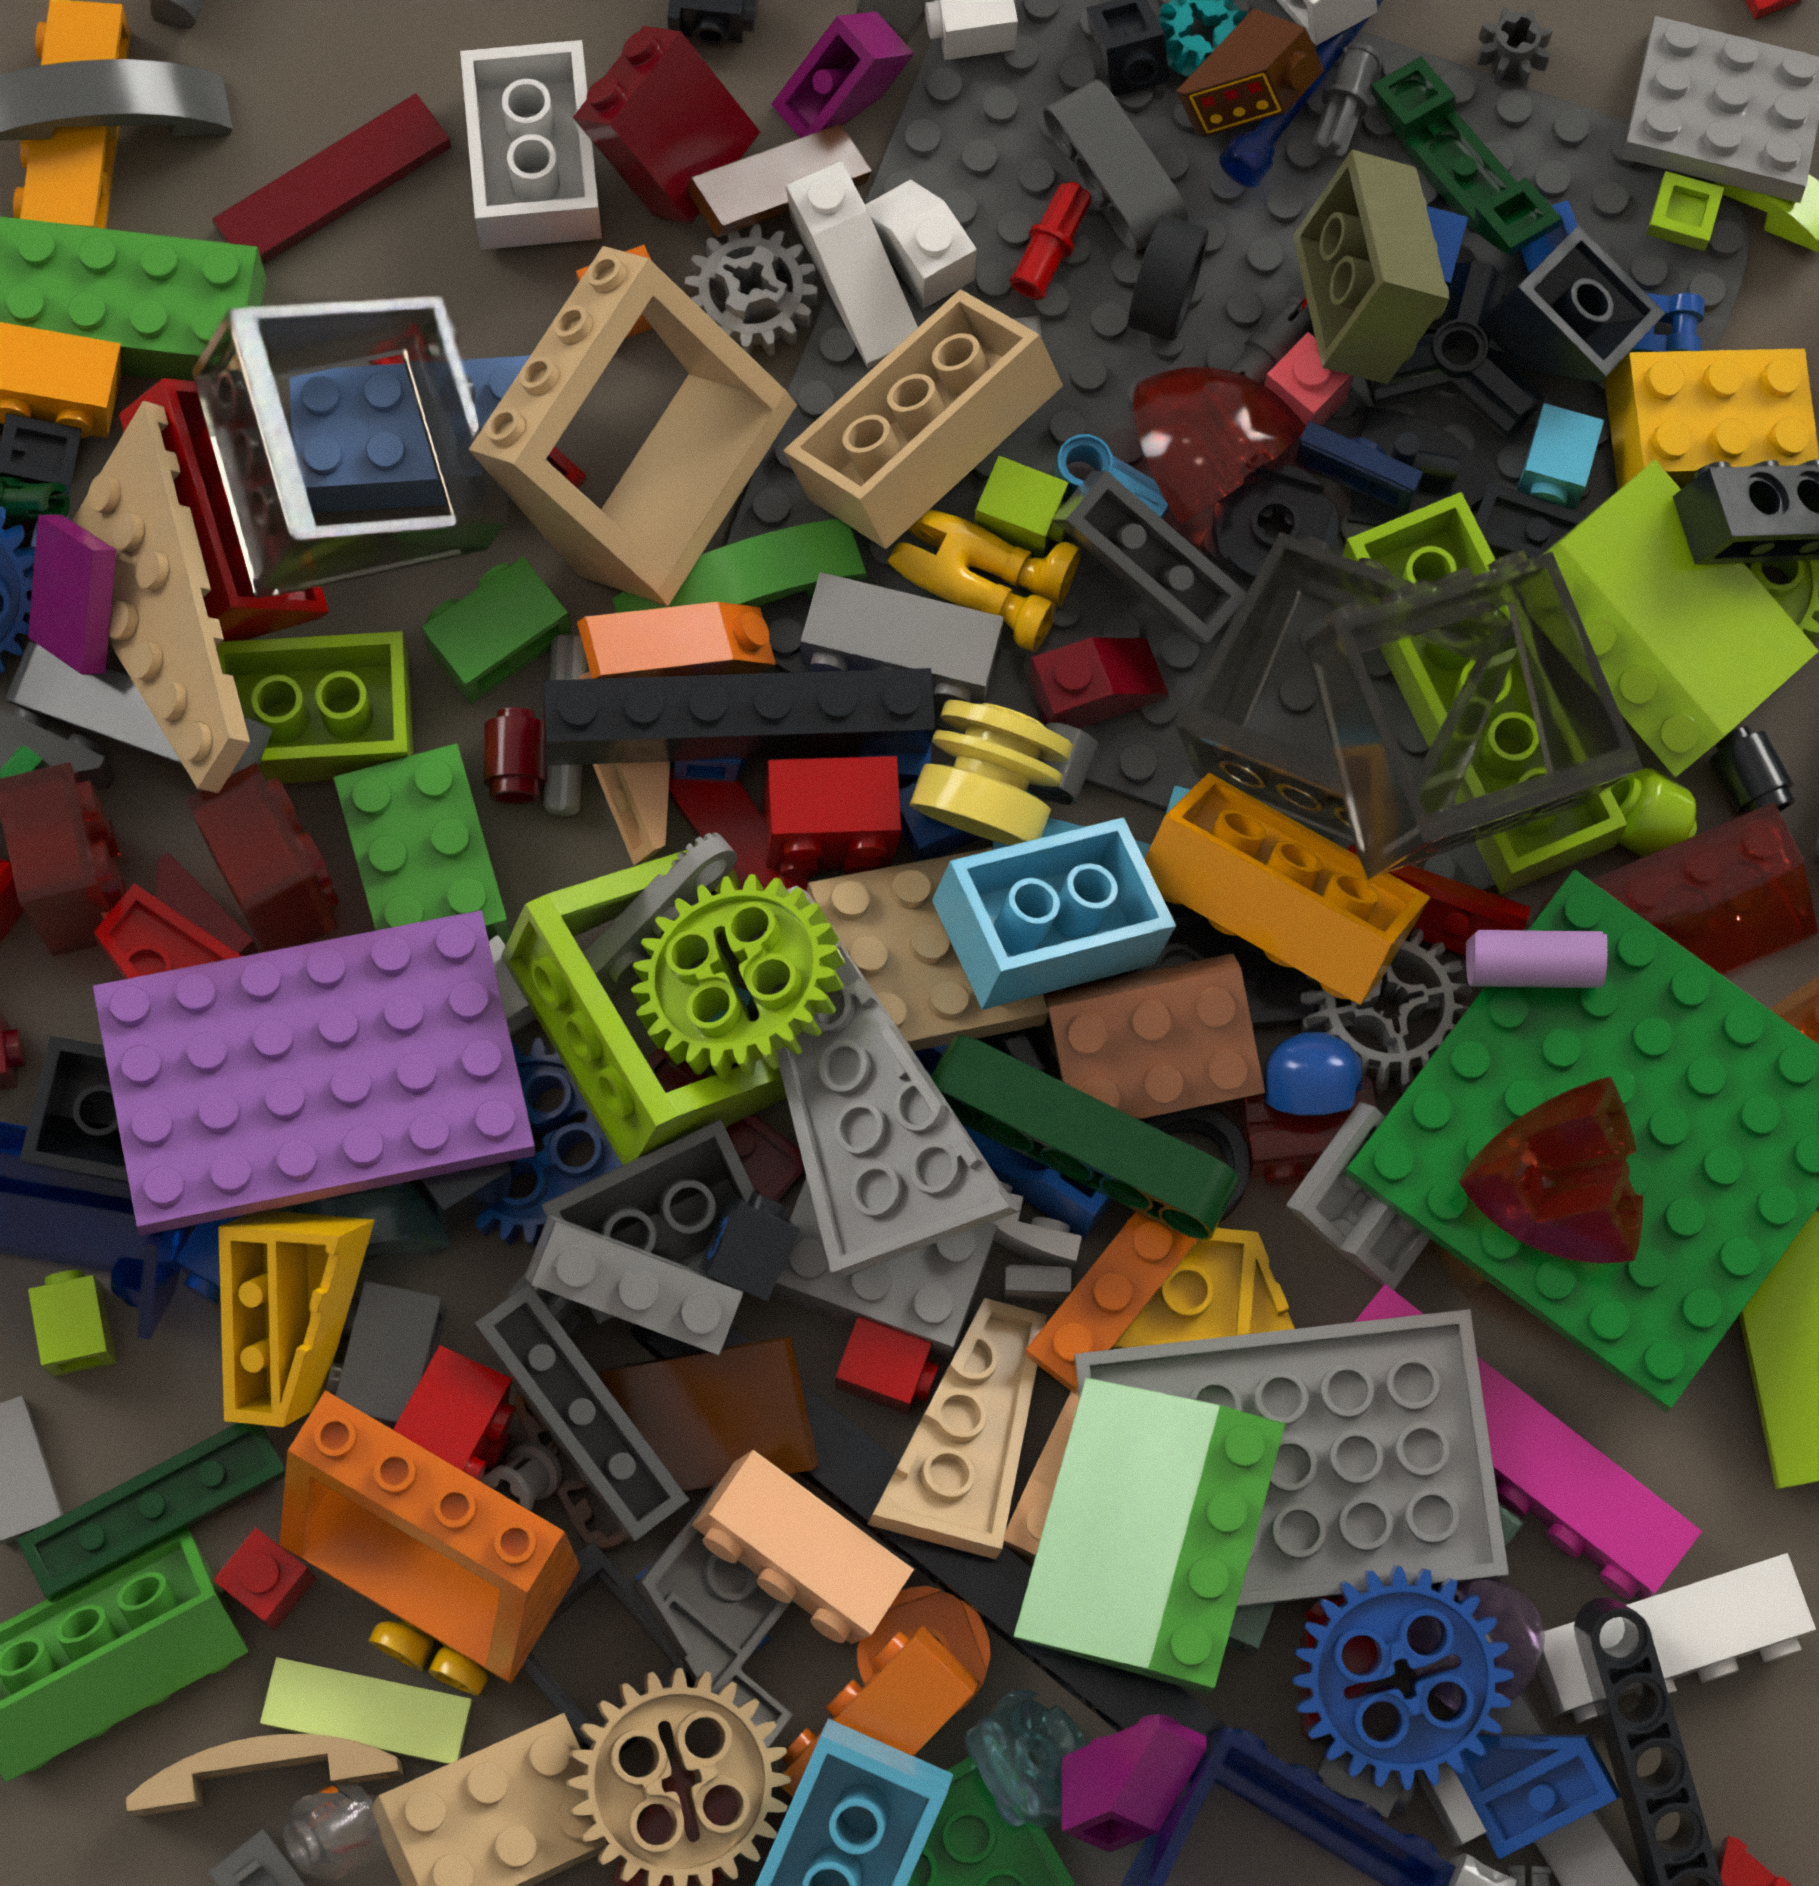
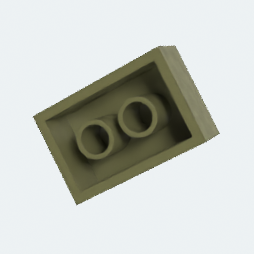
[1293,149,1449,384]

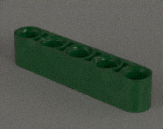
[930,1035,1240,1240]

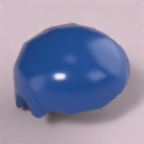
[1264,1032,1362,1115]

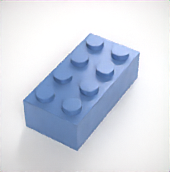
[289,355,548,514]

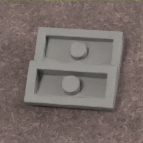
[1285,1102,1430,1290]

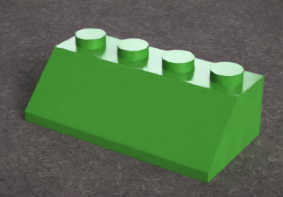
[0,1528,249,1783]

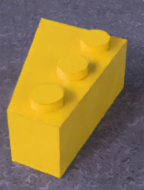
[218,1210,375,1427]

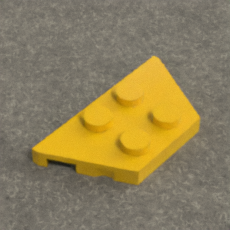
[1113,1219,1295,1349]

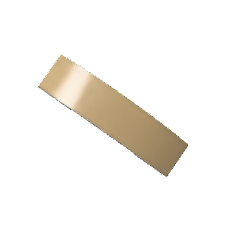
[126,1734,405,1817]

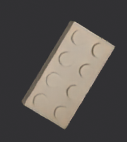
[783,289,1063,549]

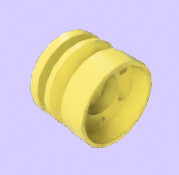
[909,700,1073,846]

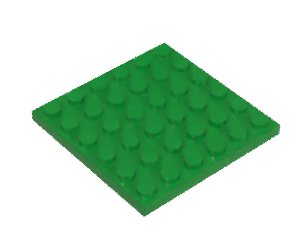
[1344,869,1819,1413]

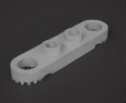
[583,833,737,998]

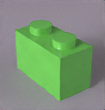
[421,556,572,705]

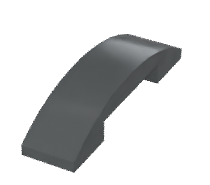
[0,59,233,141]

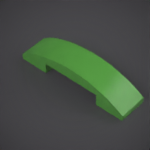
[612,519,868,613]

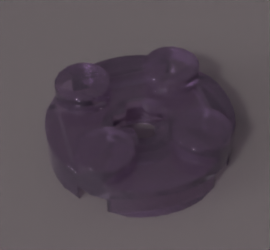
[1407,1578,1545,1710]

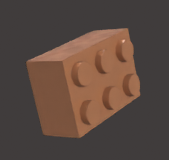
[1044,953,1265,1119]

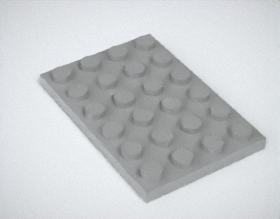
[1074,1309,1509,1608]

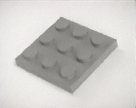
[1622,16,1819,203]

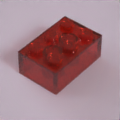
[0,762,129,957]
[185,763,340,952]

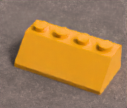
[1144,773,1430,1005]

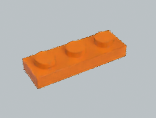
[1024,1211,1197,1395]

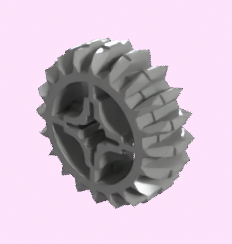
[1301,928,1472,1095]

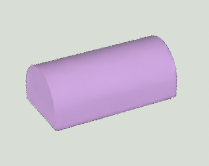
[1466,930,1607,988]

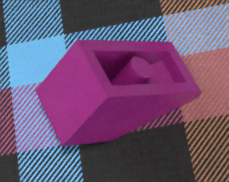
[771,11,914,138]

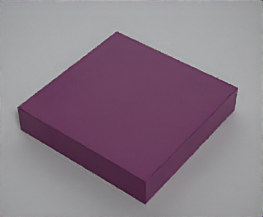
[28,515,116,675]

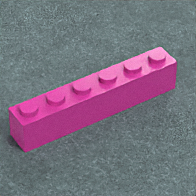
[1355,1284,1702,1600]

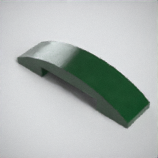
[1371,56,1562,255]

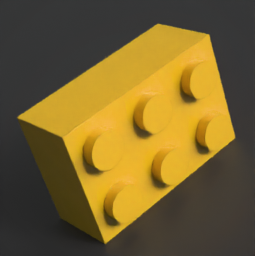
[1604,348,1819,490]

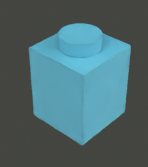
[1517,403,1604,510]

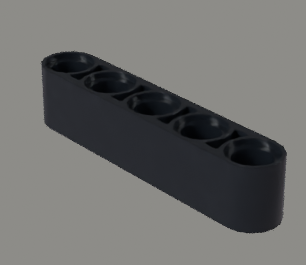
[1574,1597,1723,1886]

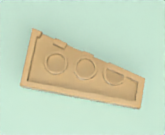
[867,1298,1047,1559]

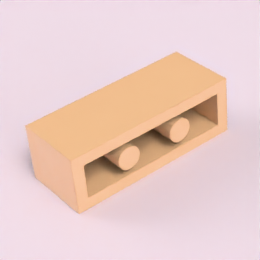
[691,1450,914,1644]

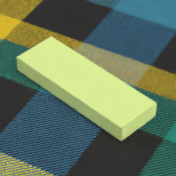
[260,1657,473,1765]

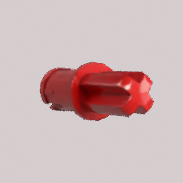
[1009,181,1092,300]

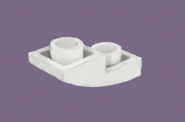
[990,1181,1082,1274]

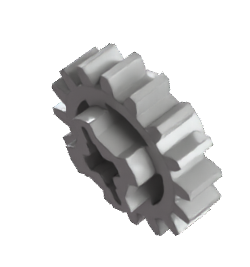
[684,224,818,356]

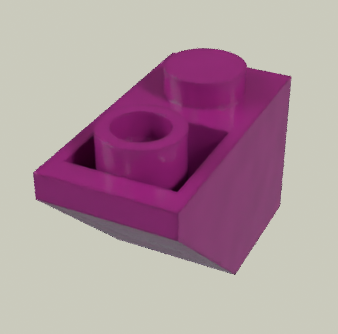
[1062,1714,1207,1853]

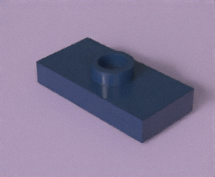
[1295,421,1423,513]

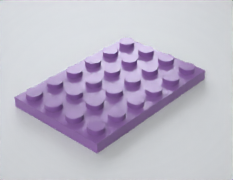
[93,910,535,1236]

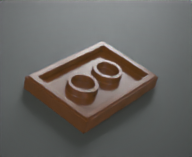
[600,1335,819,1491]

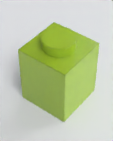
[975,456,1069,558]
[28,1270,117,1377]

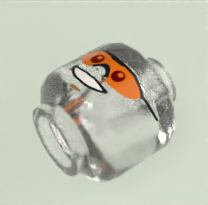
[283,1781,384,1881]

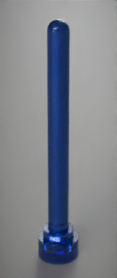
[1219,0,1383,188]

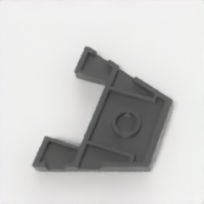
[635,1480,910,1748]

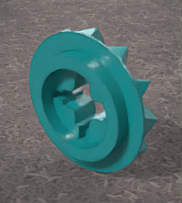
[1157,0,1247,77]

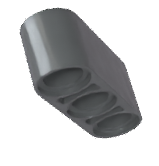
[1043,79,1188,252]

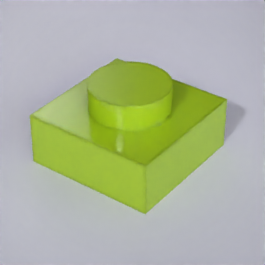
[1646,171,1724,251]

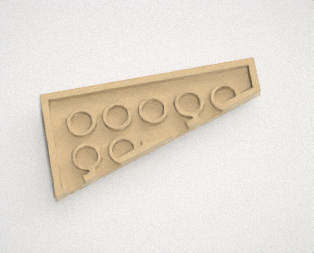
[72,401,250,793]

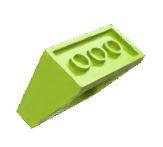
[501,850,787,1165]

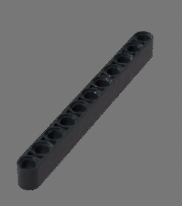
[629,1324,1233,1787]

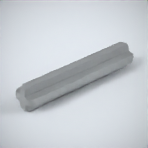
[543,634,587,816]

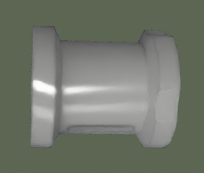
[480,1441,562,1511]

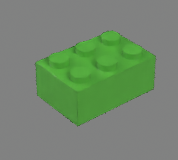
[334,743,511,943]

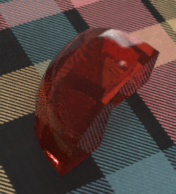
[1133,367,1306,524]
[1459,1076,1643,1264]

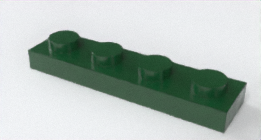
[16,1423,286,1601]

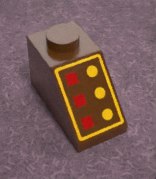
[1176,8,1324,137]

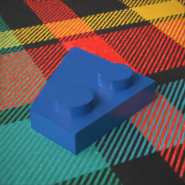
[1454,1734,1621,1859]

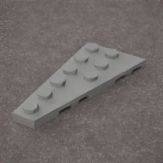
[748,886,1020,1277]

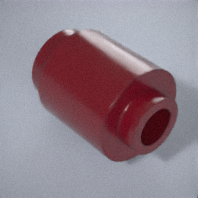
[483,707,547,805]

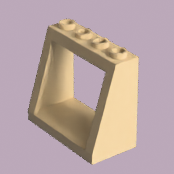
[468,246,797,606]

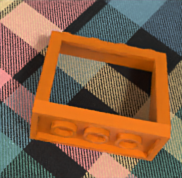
[279,1390,581,1684]

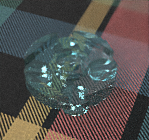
[965,1689,1087,1827]

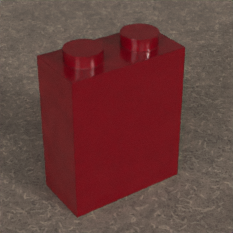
[572,26,761,224]

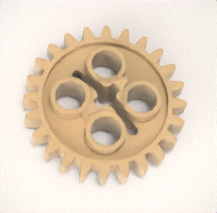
[566,1668,791,1886]

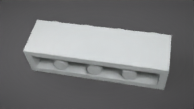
[1527,1553,1816,1724]

